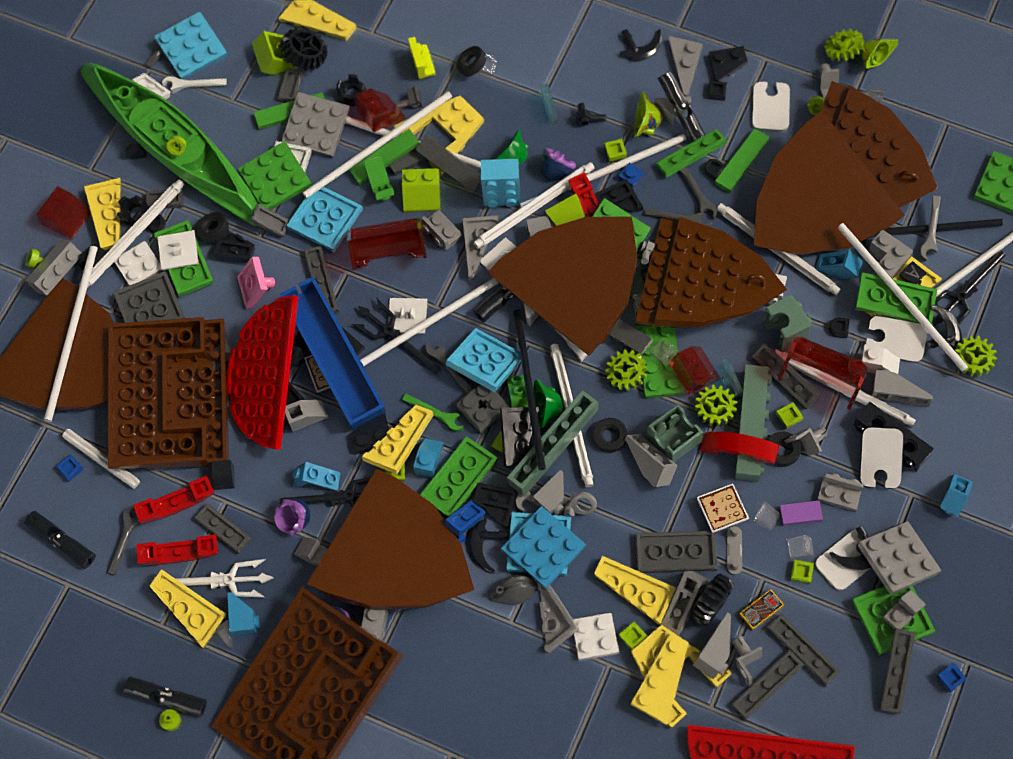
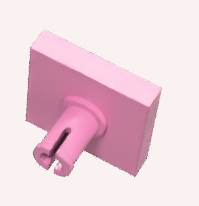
[237,257,275,308]

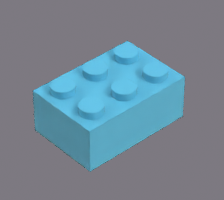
[481,159,520,208]

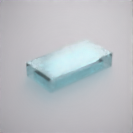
[541,83,557,124]

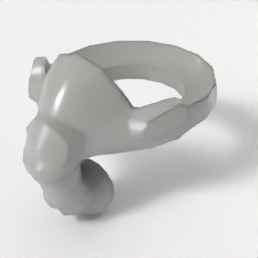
[564,492,597,517]

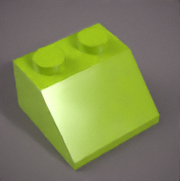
[252,31,298,75]
[402,168,440,212]

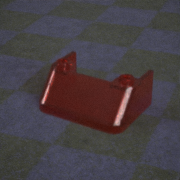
[347,218,427,270]
[777,337,867,410]

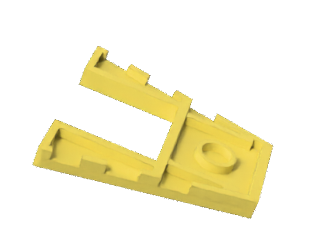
[394,96,484,176]
[631,625,732,728]

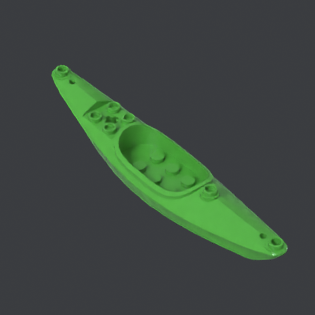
[81,63,259,226]

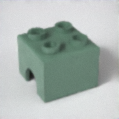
[763,295,813,352]
[647,404,703,462]

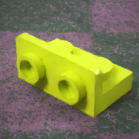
[408,37,436,79]

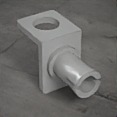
[819,64,839,100]
[784,427,827,456]
[732,636,762,685]

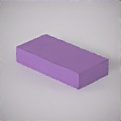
[779,501,823,526]

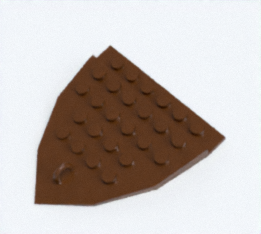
[820,81,938,208]
[754,111,905,255]
[488,217,638,356]
[635,217,787,327]
[0,278,114,410]
[307,469,474,610]

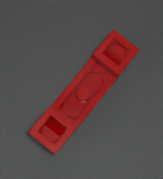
[568,172,600,217]
[700,431,780,464]
[133,476,214,523]
[136,534,218,565]

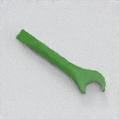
[402,394,464,432]

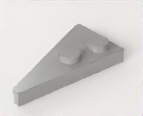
[669,36,703,97]
[463,215,498,279]
[538,583,579,653]

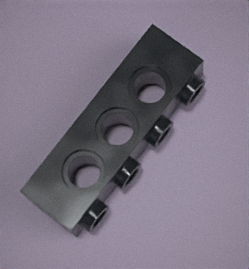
[853,402,934,472]

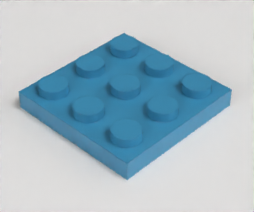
[501,506,586,589]

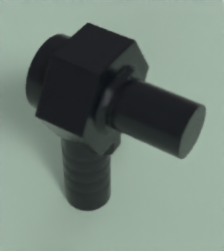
[575,103,606,126]

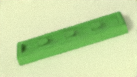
[254,92,325,130]
[349,129,420,185]
[656,129,727,178]
[715,129,770,193]

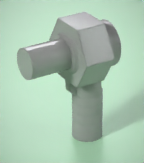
[639,240,655,264]

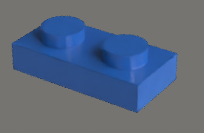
[444,500,486,537]

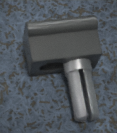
[395,86,423,109]

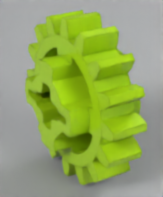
[825,29,865,62]
[955,335,997,377]
[605,349,648,391]
[695,385,737,427]

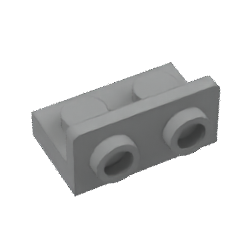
[421,210,463,250]
[817,473,864,512]

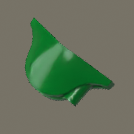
[497,130,529,166]
[533,379,563,429]

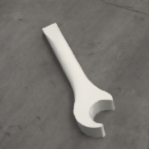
[162,76,226,93]

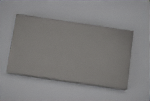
[635,531,718,573]

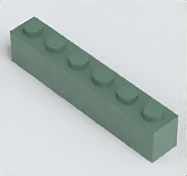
[735,365,772,482]
[507,390,599,496]

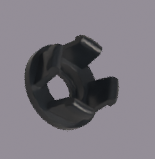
[336,74,367,106]
[117,195,149,226]

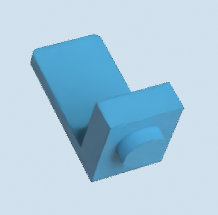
[292,462,341,490]

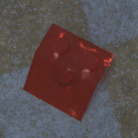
[355,88,405,132]
[36,186,91,240]
[669,346,721,395]

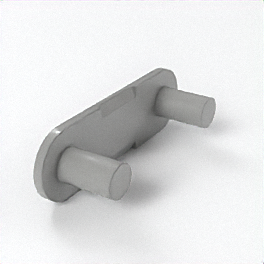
[727,526,742,575]

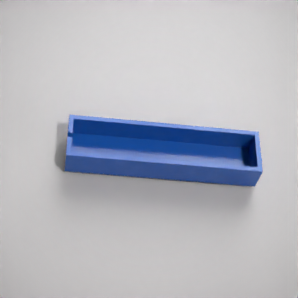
[280,276,387,430]

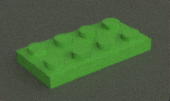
[154,220,214,297]
[855,272,937,324]
[636,325,684,399]
[420,436,498,518]

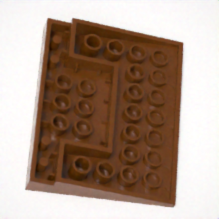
[108,317,229,469]
[211,587,404,759]

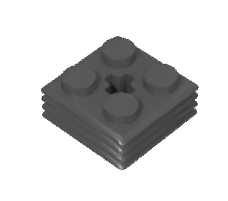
[456,384,509,434]

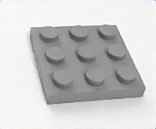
[281,92,350,158]
[858,521,941,595]

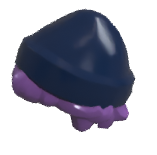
[541,148,576,180]
[274,498,310,536]

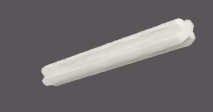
[62,429,140,489]

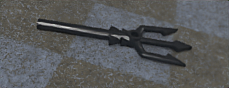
[934,251,1006,326]
[351,297,441,374]
[280,477,371,508]

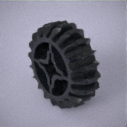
[280,27,328,72]
[691,574,734,626]

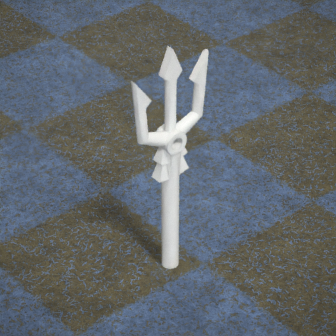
[176,559,274,598]

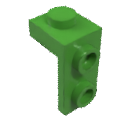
[364,156,394,201]
[507,375,528,408]

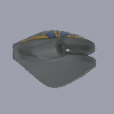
[489,575,538,605]

